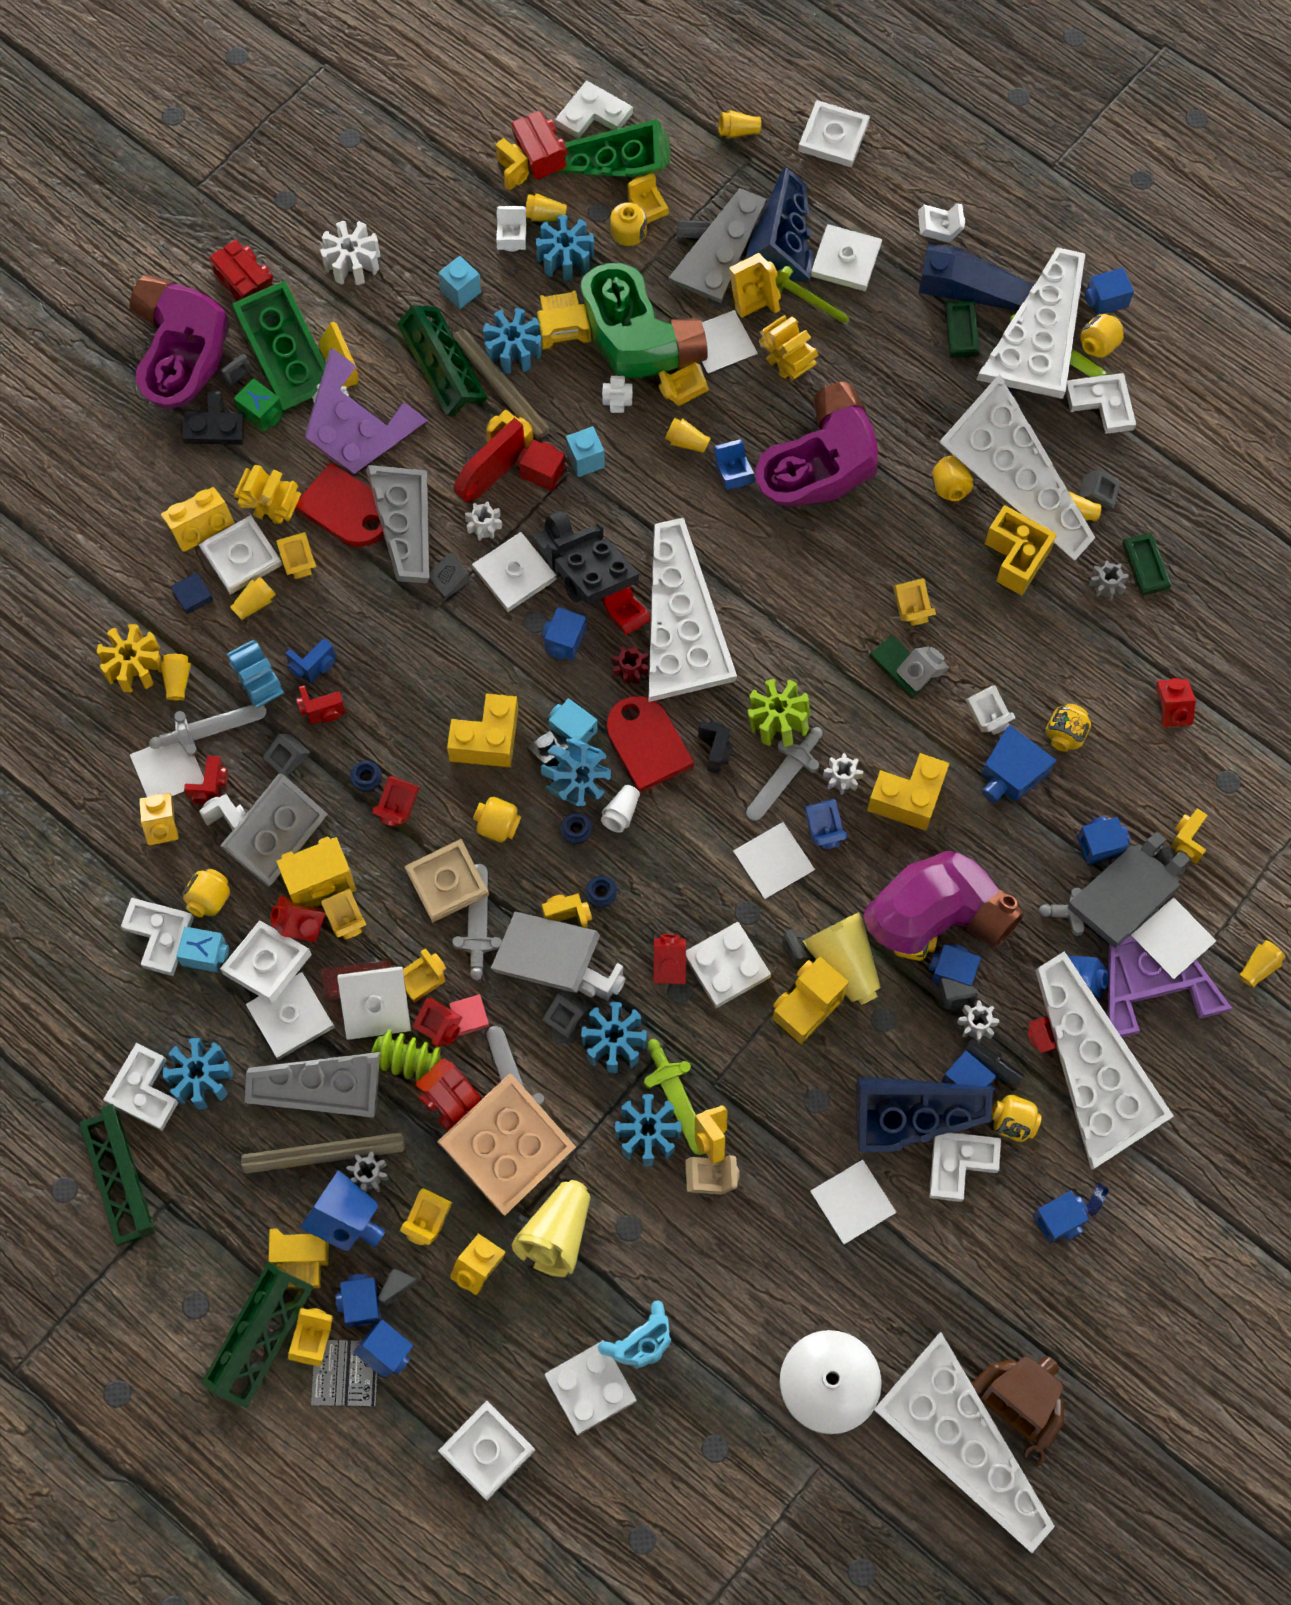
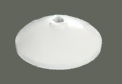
[780,1330,881,1434]

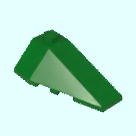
[555,119,670,177]

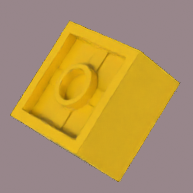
[276,837,357,907]

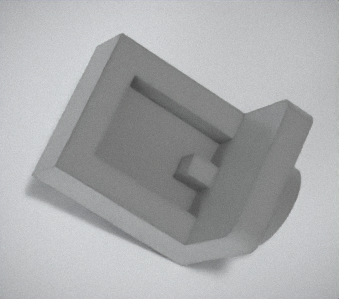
[897,646,949,691]

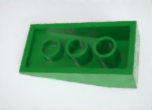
[231,281,326,412]

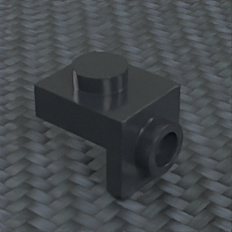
[698,721,732,774]
[527,730,568,782]

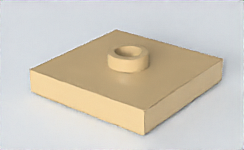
[404,839,489,923]

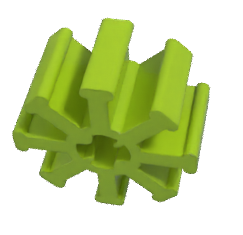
[747,679,811,747]

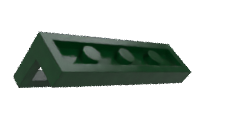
[397,305,488,416]
[79,1104,156,1247]
[202,1261,314,1408]

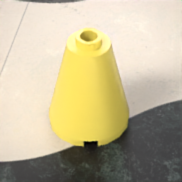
[803,912,881,1005]
[512,1180,591,1277]

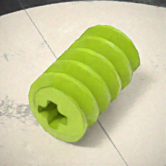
[371,1029,441,1081]

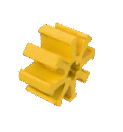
[759,315,818,381]
[234,465,301,524]
[97,624,163,693]

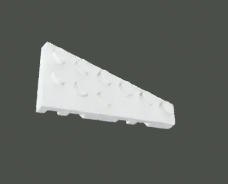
[976,248,1085,399]
[939,374,1095,561]
[648,518,737,702]
[1035,951,1174,1170]
[874,1332,1055,1553]

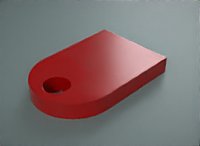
[454,417,525,502]
[295,462,384,547]
[607,696,694,793]

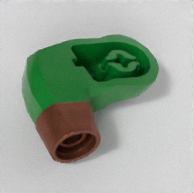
[580,263,708,379]

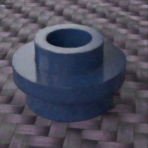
[350,761,382,792]
[560,813,592,844]
[585,876,617,908]

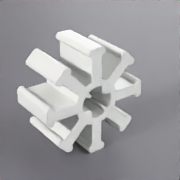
[321,221,380,285]

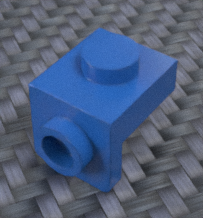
[714,440,755,490]
[285,638,336,683]
[804,799,848,849]
[1067,955,1109,998]

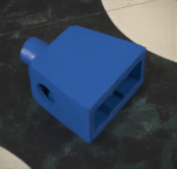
[981,725,1056,803]
[300,1170,386,1251]

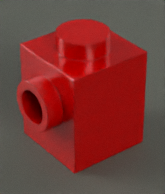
[517,440,566,491]

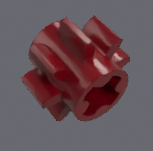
[612,645,649,685]

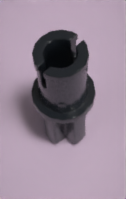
[962,1039,1025,1091]

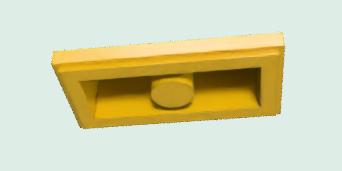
[319,322,359,388]

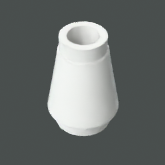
[601,785,640,832]

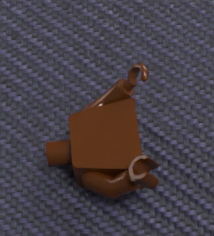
[971,1356,1064,1466]

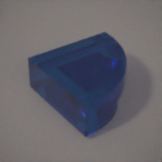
[1086,1182,1109,1216]

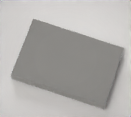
[220,774,328,887]
[491,912,600,993]

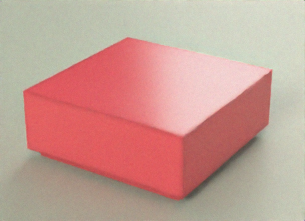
[449,994,489,1036]

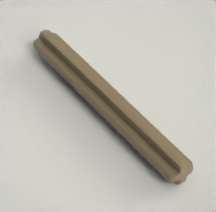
[453,329,549,440]
[241,1133,405,1173]

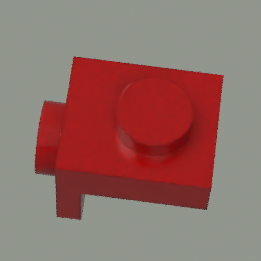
[602,587,651,635]
[1156,678,1196,727]
[296,685,346,725]
[184,755,228,805]
[372,776,420,827]
[271,896,326,942]
[653,934,686,984]
[412,998,462,1047]
[1028,1017,1057,1053]

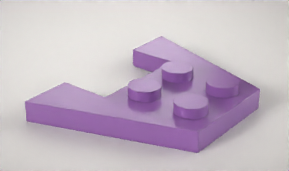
[304,348,428,475]
[1108,936,1232,1038]

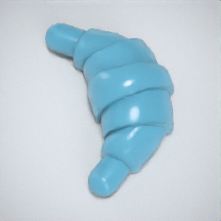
[598,1301,671,1369]

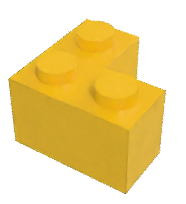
[985,505,1057,596]
[447,693,518,768]
[867,753,949,831]
[773,956,849,1044]

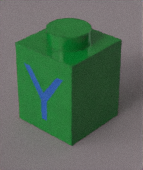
[233,378,284,432]

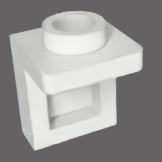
[918,203,965,243]
[496,206,527,252]
[965,685,1015,735]
[199,794,246,830]
[578,963,626,1001]

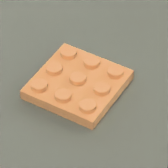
[437,1074,576,1216]

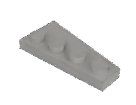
[668,188,766,303]
[366,465,429,583]
[245,1052,380,1117]

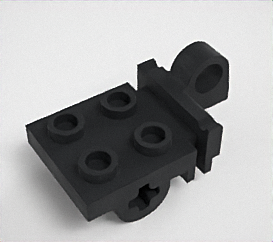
[532,511,639,605]

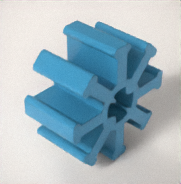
[536,215,594,281]
[483,308,542,374]
[226,640,284,709]
[541,738,611,806]
[581,1002,647,1074]
[163,1038,233,1110]
[615,1094,681,1166]

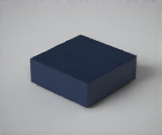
[170,572,213,614]

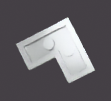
[555,80,633,139]
[1066,373,1136,434]
[121,898,194,976]
[103,1043,179,1131]
[929,1132,1001,1202]

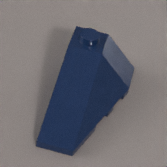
[746,167,814,282]
[919,242,1034,311]
[856,1078,993,1152]

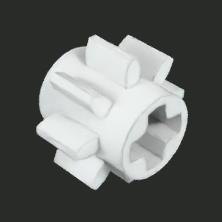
[602,376,632,413]
[465,501,502,541]
[823,753,863,795]
[957,1000,999,1042]

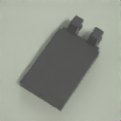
[1068,832,1191,949]

